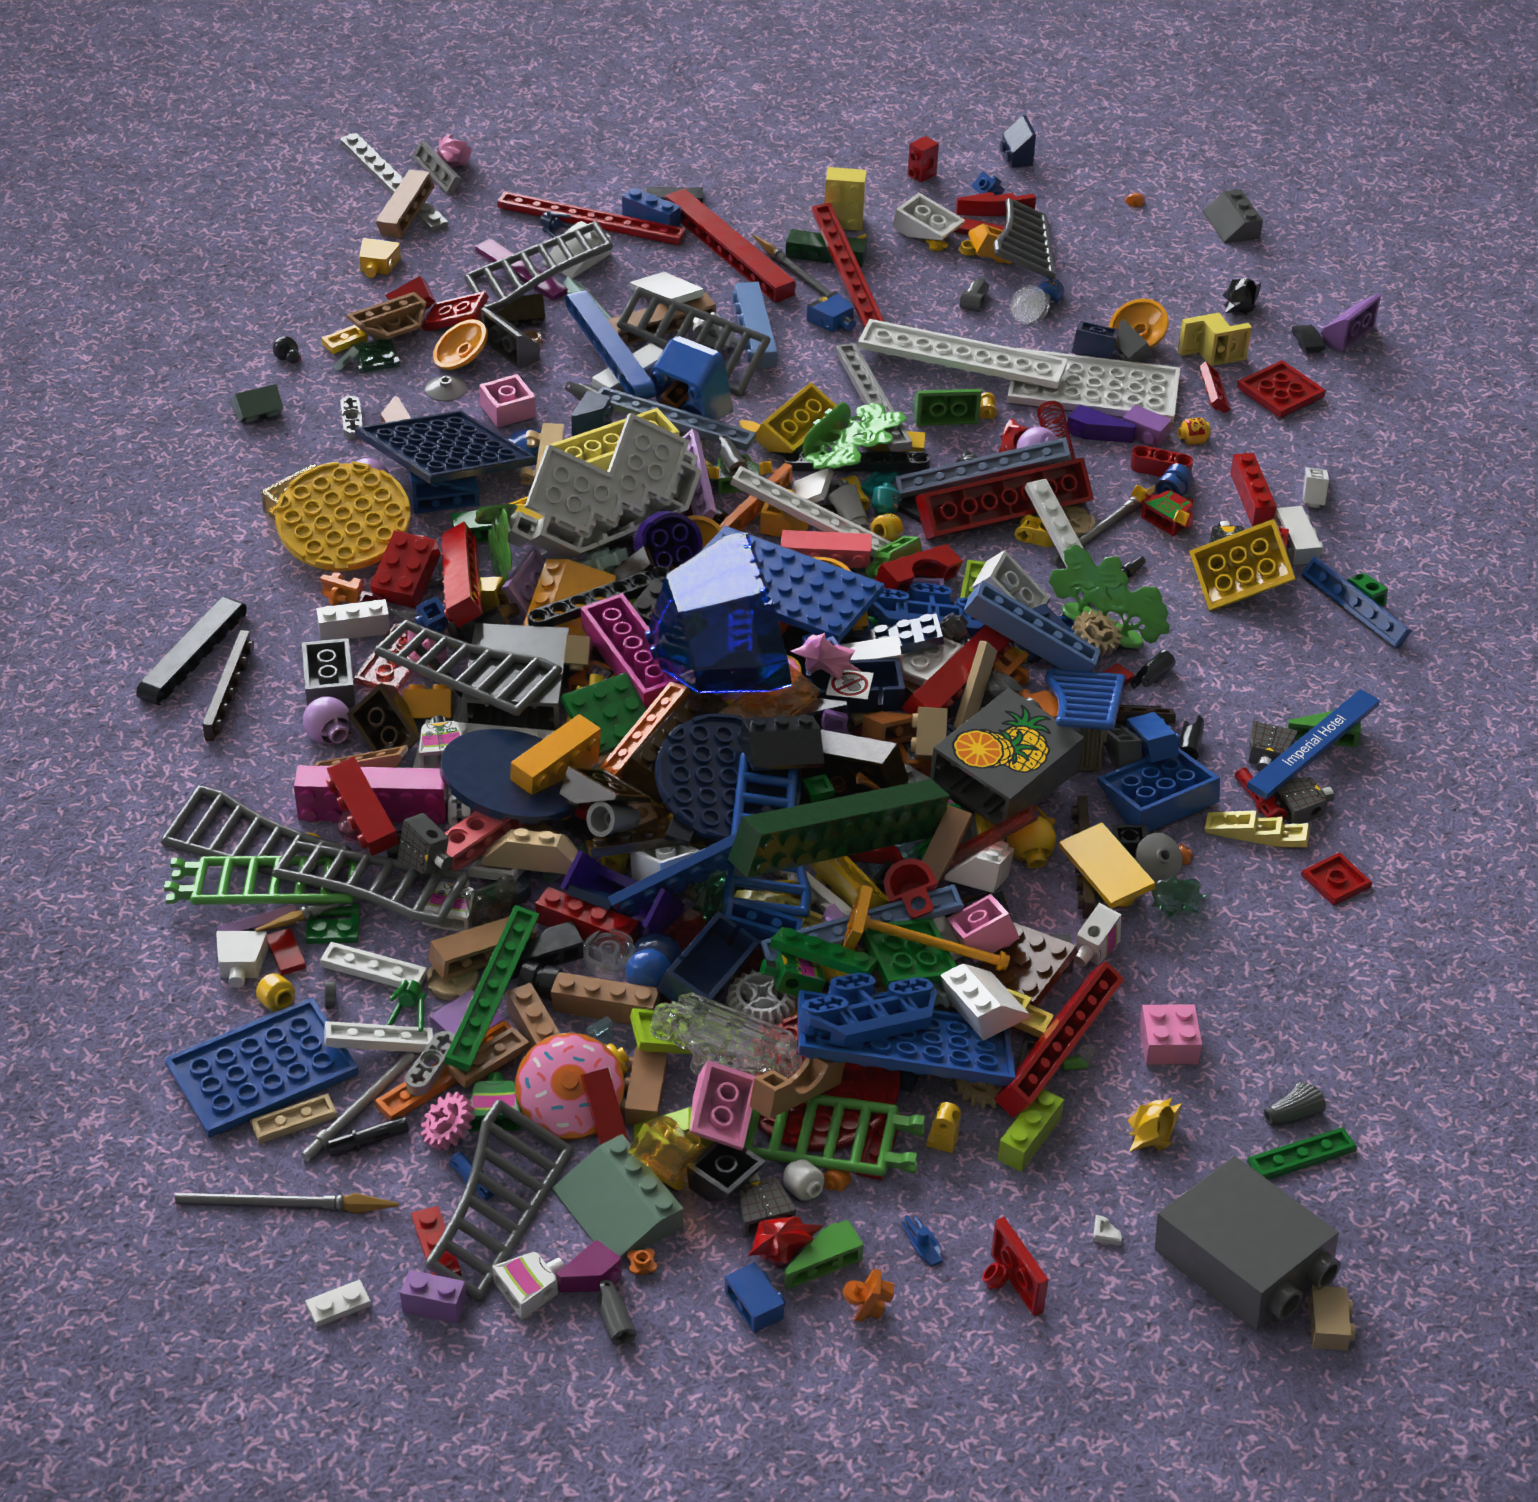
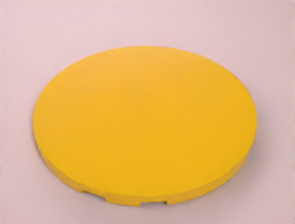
[275,461,411,571]

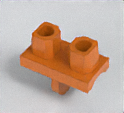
[320,572,363,606]
[991,648,1030,686]
[843,1269,894,1322]

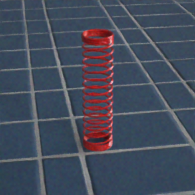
[1037,401,1076,464]

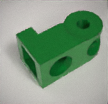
[1347,573,1388,607]

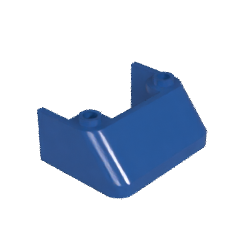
[651,336,733,420]

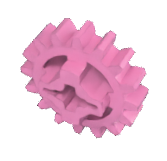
[421,1092,475,1151]

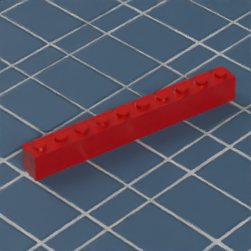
[665,189,796,303]

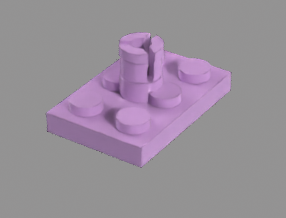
[501,548,545,621]

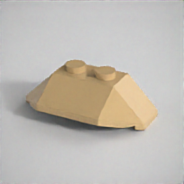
[481,828,579,874]

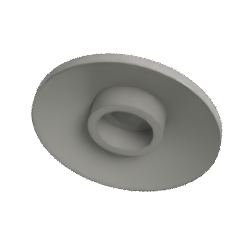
[425,376,467,401]
[1136,833,1182,882]

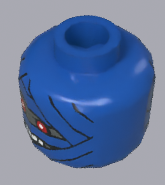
[1035,278,1064,305]

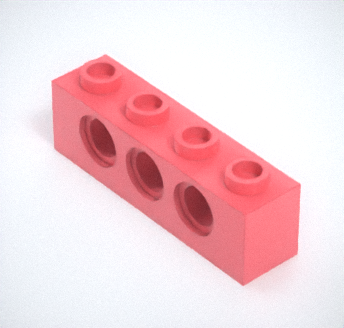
[445,811,525,871]

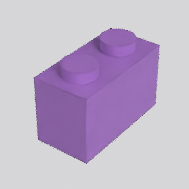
[1122,405,1172,447]
[400,1270,466,1324]

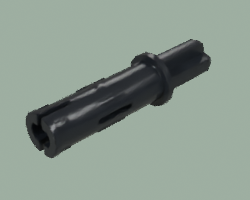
[327,1116,409,1156]

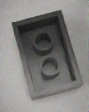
[302,638,355,707]

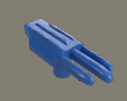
[901,1215,943,1267]

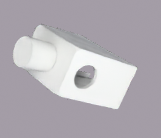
[216,931,269,988]

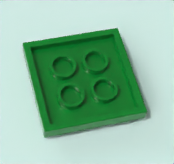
[561,672,646,756]
[861,918,957,989]

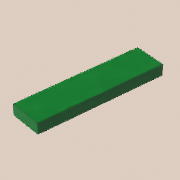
[1247,1127,1357,1180]

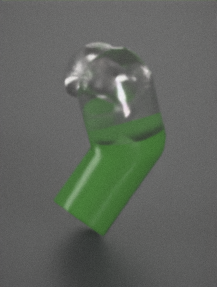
[1062,1044,1096,1071]

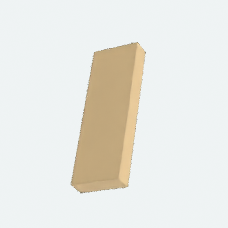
[250,1093,338,1144]

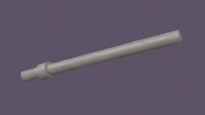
[301,1052,416,1161]

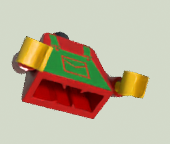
[1131,485,1194,537]

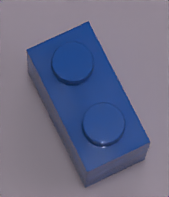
[725,1262,786,1333]

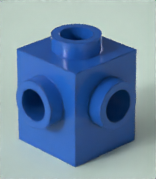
[971,171,1005,196]
[415,596,448,633]

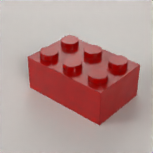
[370,530,441,609]

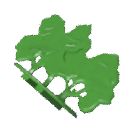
[803,402,907,469]
[474,504,518,582]
[1048,545,1170,648]

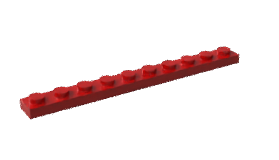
[497,191,686,245]
[812,203,885,329]

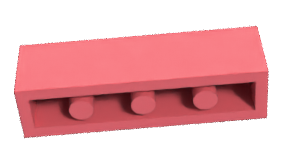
[781,530,872,568]

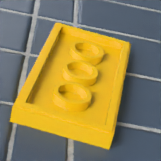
[1059,823,1155,909]

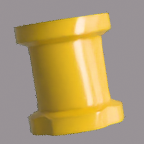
[979,393,997,419]

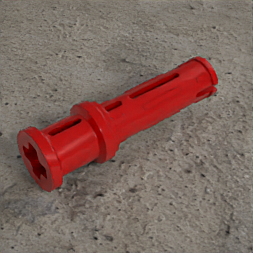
[1234,767,1287,822]

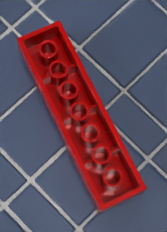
[915,457,1094,540]

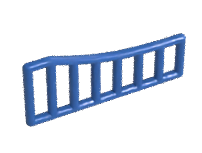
[1044,669,1126,730]
[723,752,812,917]

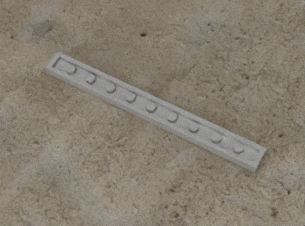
[340,133,448,232]
[835,343,912,452]

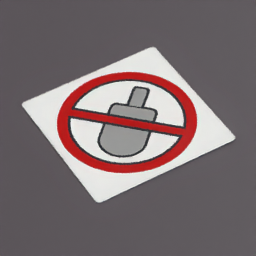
[826,670,873,699]

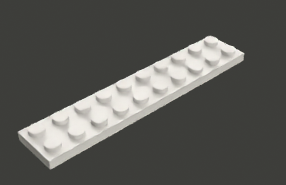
[858,319,1068,389]

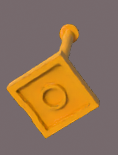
[843,885,1010,971]

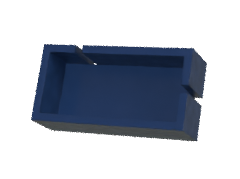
[804,658,905,713]
[656,911,761,1020]

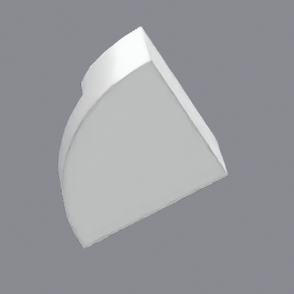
[1093,1215,1122,1246]

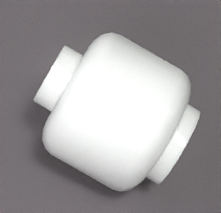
[783,1159,824,1201]

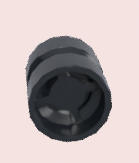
[517,960,563,1001]

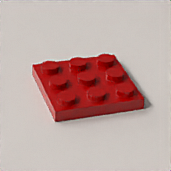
[1237,360,1326,418]

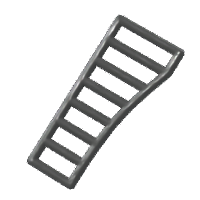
[994,198,1056,280]
[464,221,613,312]
[617,287,771,396]
[374,620,562,716]
[161,785,351,889]
[272,840,469,925]
[425,1100,574,1301]

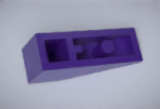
[1067,404,1136,443]

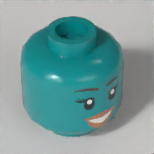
[871,483,901,515]

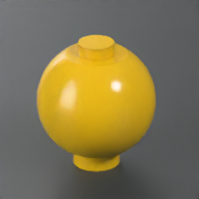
[1007,813,1056,869]

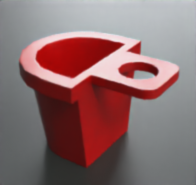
[884,858,938,919]

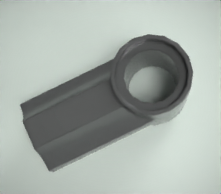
[960,278,989,312]

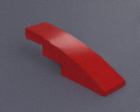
[956,192,1036,216]

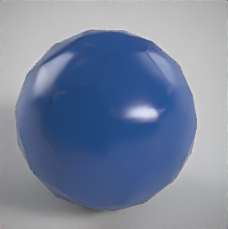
[625,949,671,988]

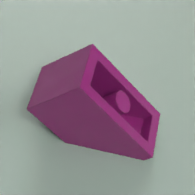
[557,1239,622,1293]

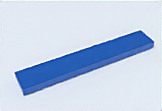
[1302,556,1412,648]

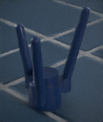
[540,210,572,238]

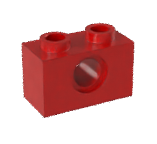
[907,136,939,183]

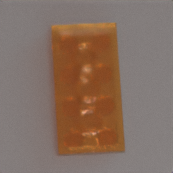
[718,661,820,718]

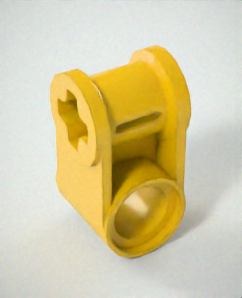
[1014,515,1055,548]

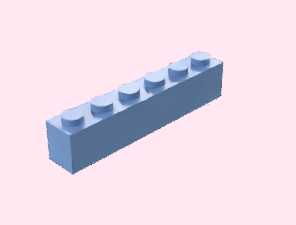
[731,282,777,369]
[963,580,1100,672]

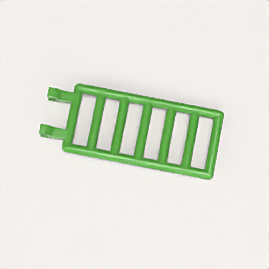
[164,855,359,905]
[744,1094,925,1176]

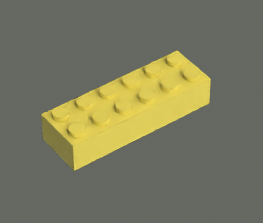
[544,408,679,471]

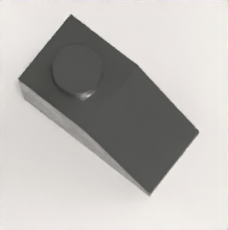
[1116,319,1152,363]

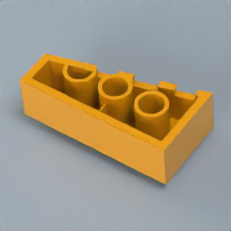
[510,714,601,795]

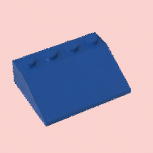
[1097,748,1220,832]

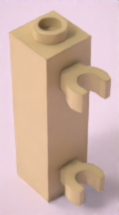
[520,423,565,485]

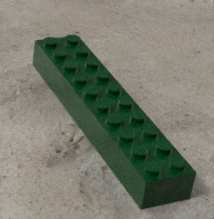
[728,779,950,878]

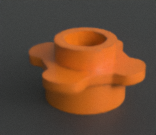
[627,1248,657,1275]

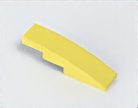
[1205,811,1310,847]

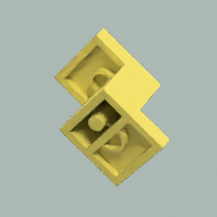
[1177,313,1252,366]

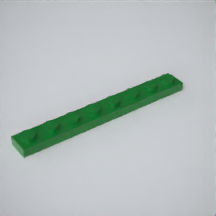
[444,905,539,1072]

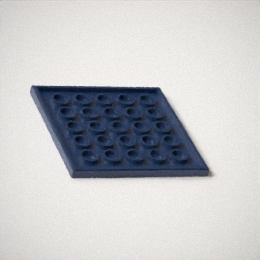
[355,410,537,484]

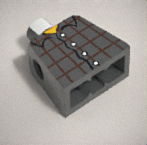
[1248,721,1297,772]
[1273,777,1334,824]
[397,813,453,874]
[738,1172,796,1238]

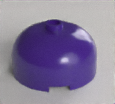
[634,511,703,578]

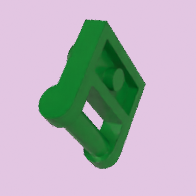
[306,903,360,944]

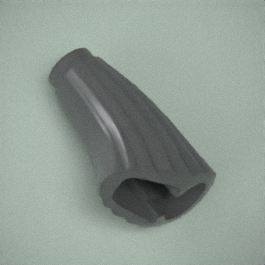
[1263,1082,1326,1125]

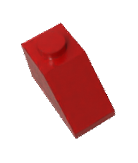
[385,276,436,310]

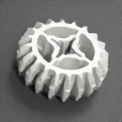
[726,969,797,1033]

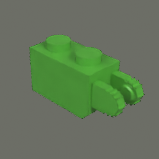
[865,536,923,578]

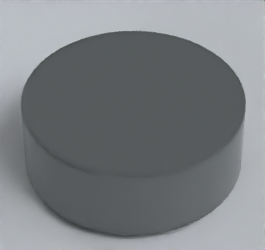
[324,981,336,1007]

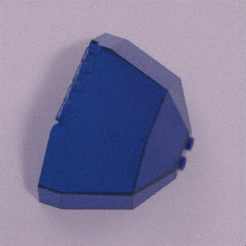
[645,532,792,693]

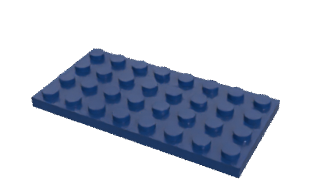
[677,526,884,643]
[797,990,1016,1087]

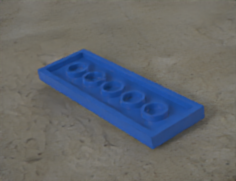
[608,833,737,917]

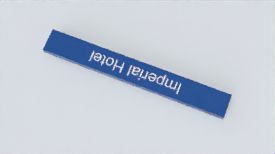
[1247,689,1380,800]

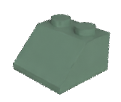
[229,384,284,424]

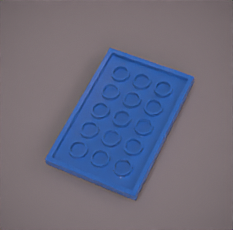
[164,997,359,1138]

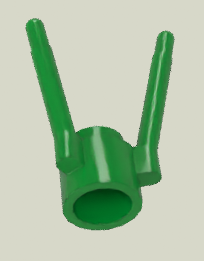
[386,979,426,1032]

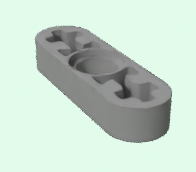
[341,396,363,440]
[406,1031,455,1096]

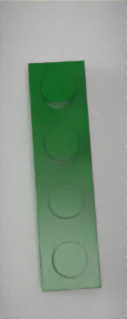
[770,927,878,975]

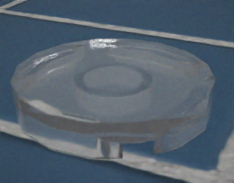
[1010,285,1049,326]

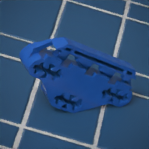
[867,582,985,638]
[798,973,937,1047]

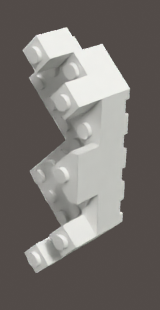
[509,413,702,560]

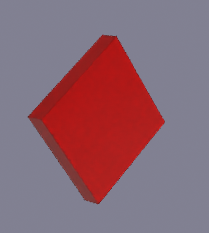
[1301,852,1373,906]

